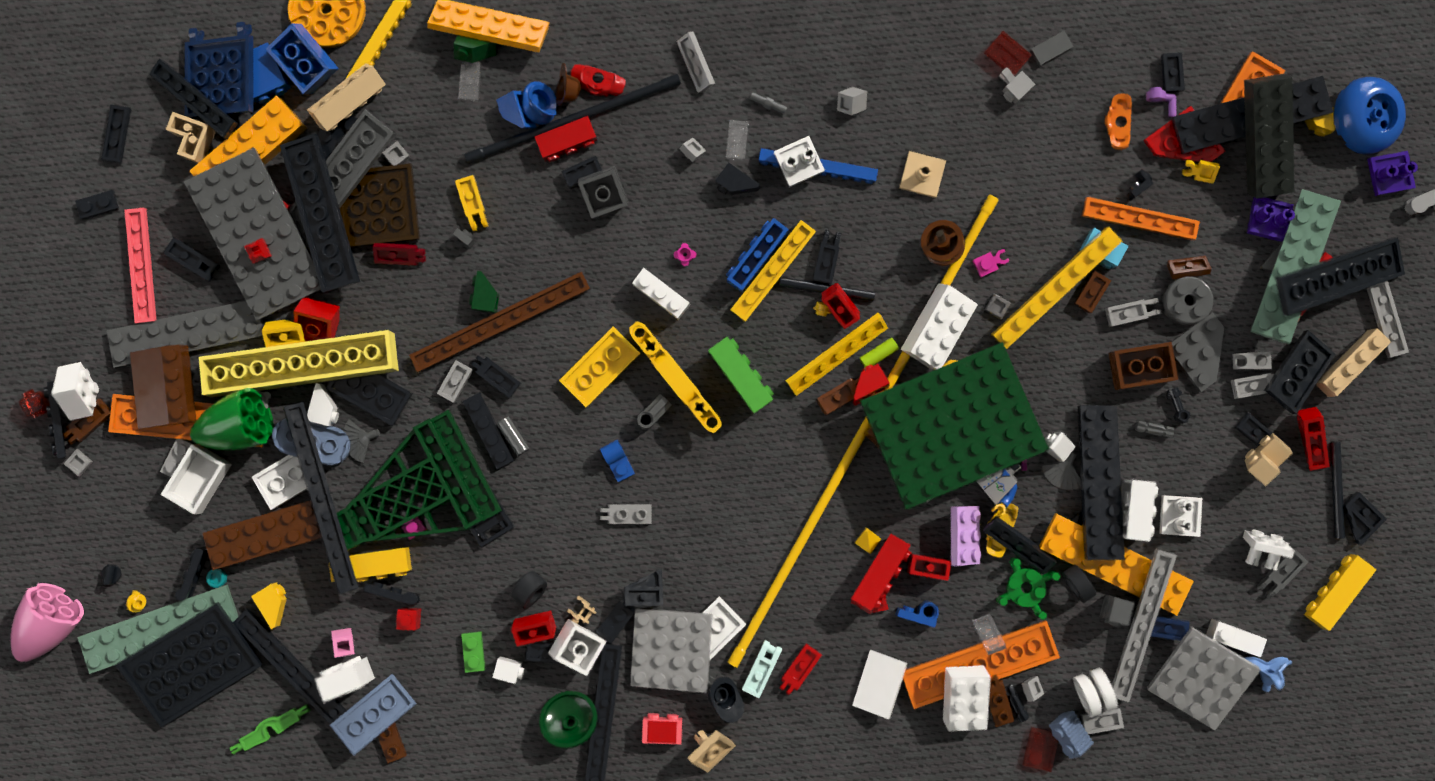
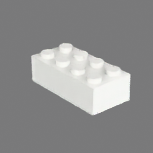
[901,283,978,370]

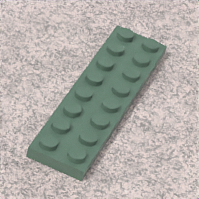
[1250,189,1341,345]
[77,585,239,674]

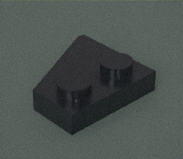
[1343,492,1387,545]

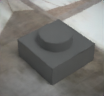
[453,228,475,248]

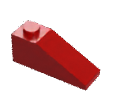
[1297,407,1330,471]

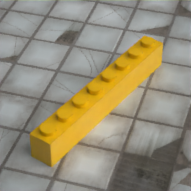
[991,227,1122,349]

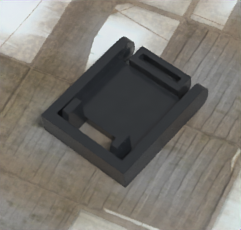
[470,488,515,547]

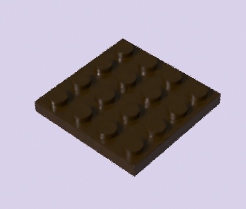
[340,163,420,248]

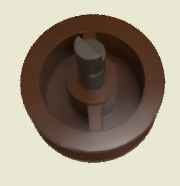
[921,220,965,266]

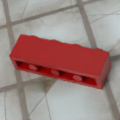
[851,533,912,614]

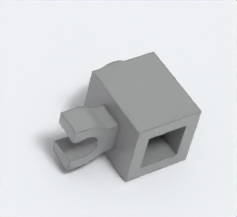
[999,67,1035,104]

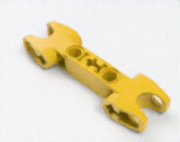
[629,322,721,433]

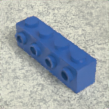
[726,218,789,293]

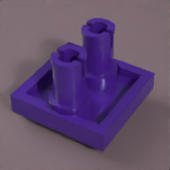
[1367,151,1418,196]
[1247,197,1295,242]

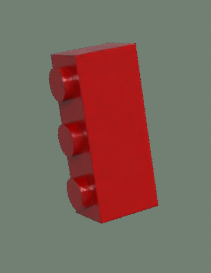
[535,116,598,162]

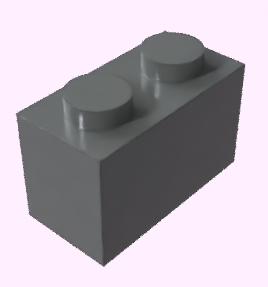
[1099,594,1134,628]

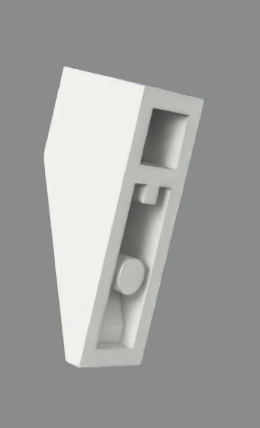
[1206,619,1267,657]

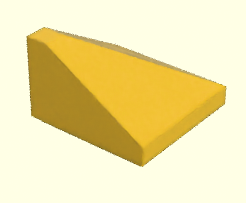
[855,527,881,554]

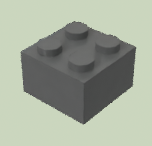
[578,166,628,218]

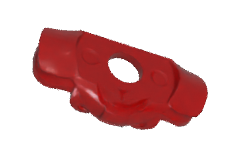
[571,64,626,97]

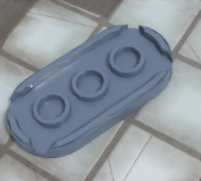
[272,419,351,466]

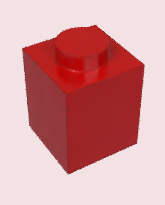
[396,608,421,630]

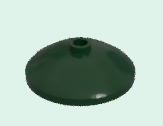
[539,691,597,749]

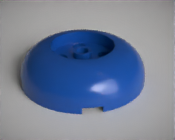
[1334,77,1406,154]

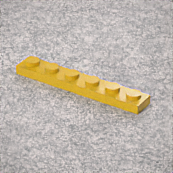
[730,220,816,322]
[785,313,888,396]

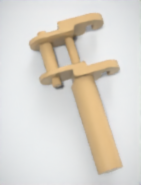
[567,596,596,624]

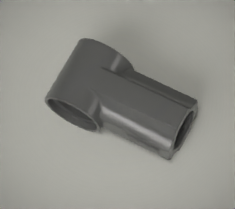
[637,394,672,430]

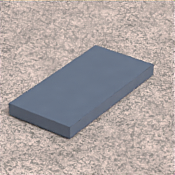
[330,674,417,756]

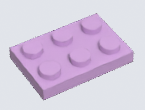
[951,506,981,566]

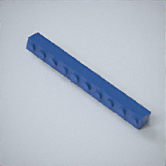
[759,148,878,184]

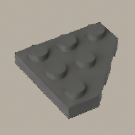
[1172,312,1224,392]

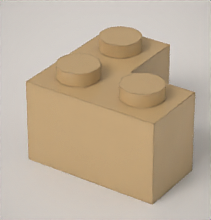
[166,112,216,163]
[1245,433,1293,486]

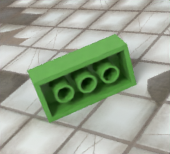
[708,337,774,414]

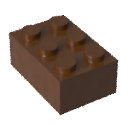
[1108,342,1178,390]

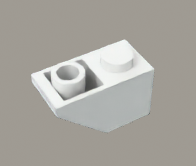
[1045,432,1076,462]

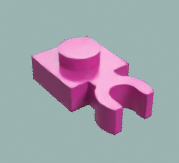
[972,249,1009,278]

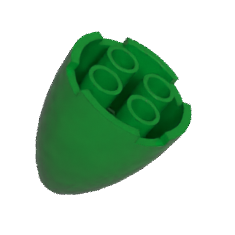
[190,388,274,450]

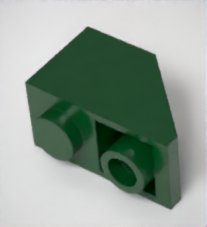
[469,271,500,313]

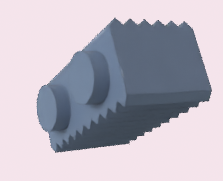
[1049,711,1094,759]

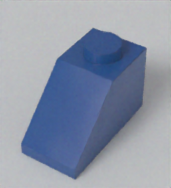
[497,91,536,129]

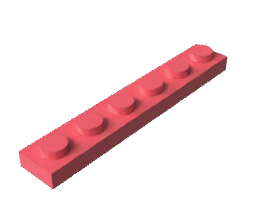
[125,208,157,324]

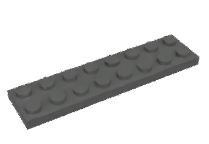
[288,110,396,249]
[107,301,264,368]

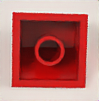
[294,297,340,342]

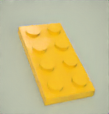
[559,327,641,408]

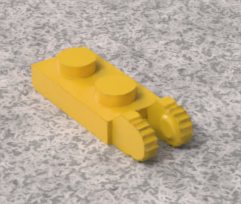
[455,175,488,231]

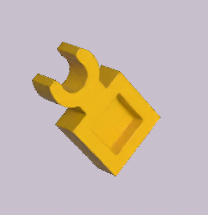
[1182,160,1220,184]

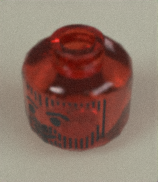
[18,389,50,419]

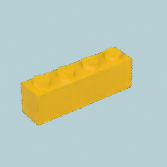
[329,547,412,582]
[1304,554,1376,631]

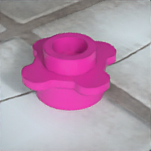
[674,243,697,266]

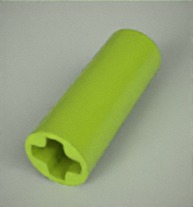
[859,337,899,367]

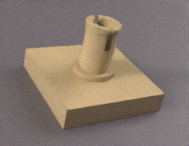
[899,151,946,198]
[688,730,736,772]

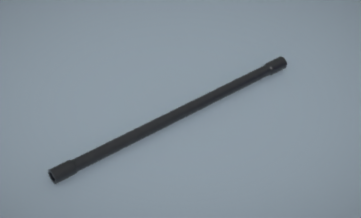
[464,74,681,164]

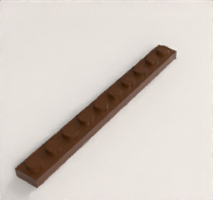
[409,272,590,373]

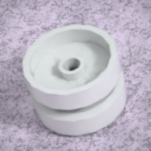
[1073,668,1118,718]

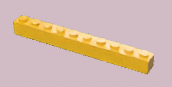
[346,0,411,79]

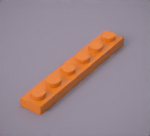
[1082,197,1200,241]

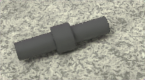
[750,92,787,114]

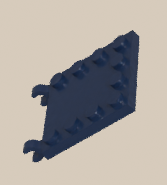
[185,22,253,119]

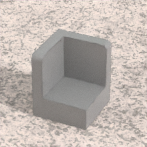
[837,87,867,115]

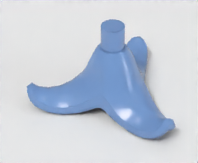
[1244,656,1292,692]

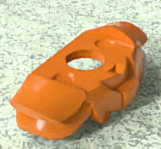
[1105,94,1132,150]

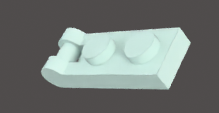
[742,640,782,698]

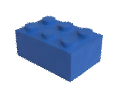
[266,23,339,94]

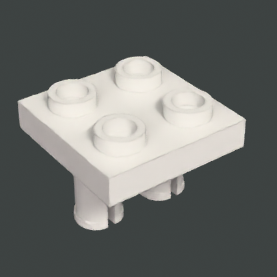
[774,136,825,188]
[1159,495,1202,537]
[1243,530,1294,570]

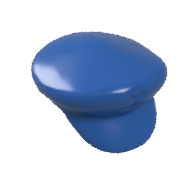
[522,81,557,125]

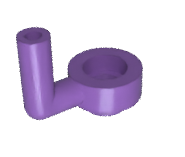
[1146,87,1176,117]

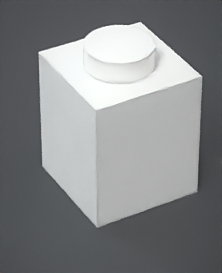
[493,656,524,684]

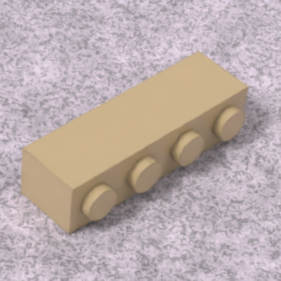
[307,64,386,131]
[1316,328,1391,397]

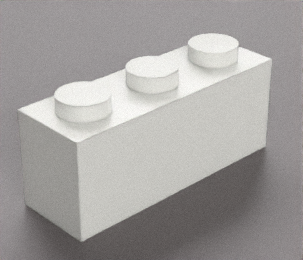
[632,268,690,320]

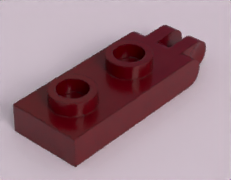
[373,243,426,265]

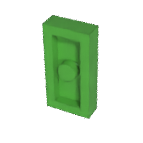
[461,631,485,673]

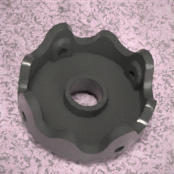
[1162,276,1213,325]

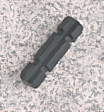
[1135,421,1174,438]

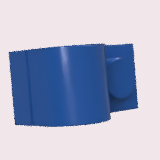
[600,439,635,482]
[896,601,939,627]

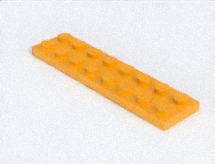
[1039,513,1194,615]

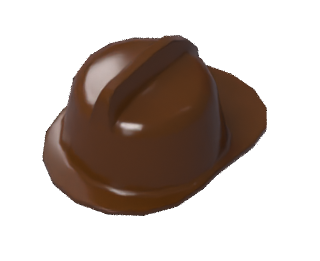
[555,63,581,106]

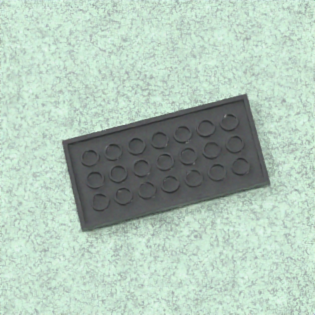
[184,148,321,321]

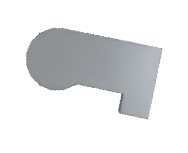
[1404,189,1435,215]
[1232,352,1272,370]

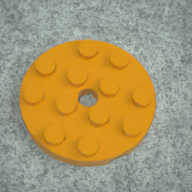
[288,0,366,48]

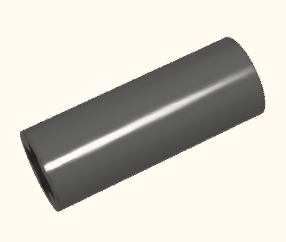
[497,416,529,456]

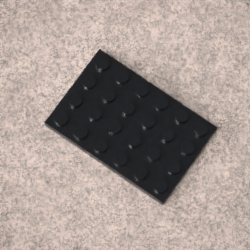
[116,602,262,727]

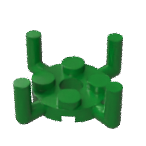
[996,558,1060,620]

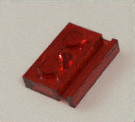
[984,31,1032,76]
[1023,726,1058,772]

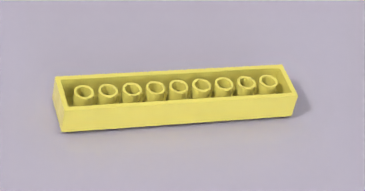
[199,330,399,397]

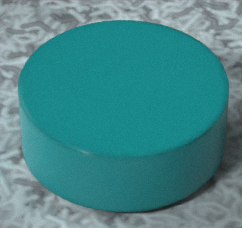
[206,569,227,588]

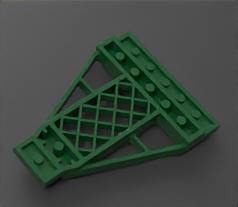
[336,410,502,551]

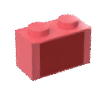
[642,713,682,744]

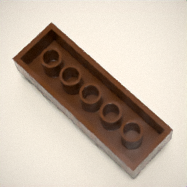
[202,501,321,570]

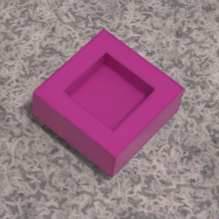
[402,518,426,540]

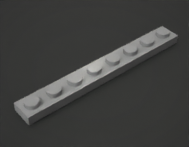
[1111,549,1177,702]

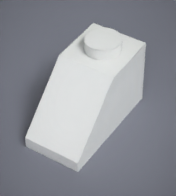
[307,383,339,426]

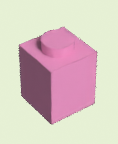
[331,628,355,657]

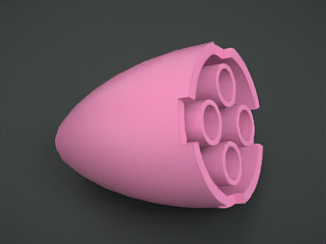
[11,583,84,662]

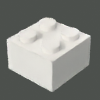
[52,362,99,420]
[548,619,606,676]

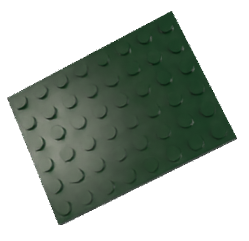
[860,342,1049,510]

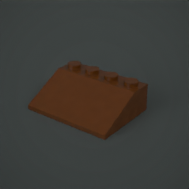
[130,344,196,429]

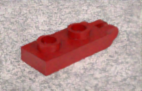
[779,643,822,695]

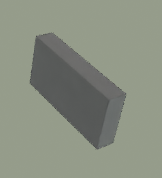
[1030,31,1074,67]

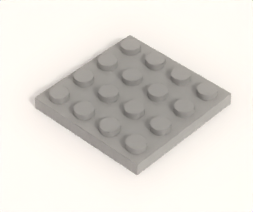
[631,608,712,693]
[1147,627,1260,730]

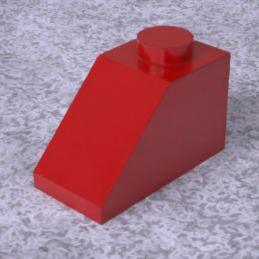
[853,364,890,406]

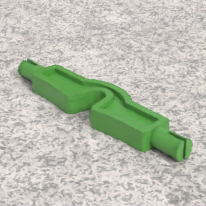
[230,704,310,755]

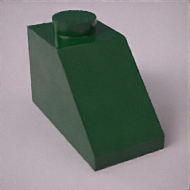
[454,35,497,63]

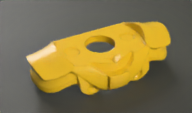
[986,503,1018,558]

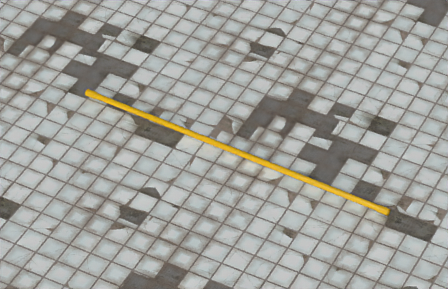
[728,195,999,668]

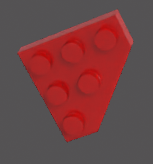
[1143,106,1225,163]

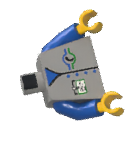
[976,463,1021,517]

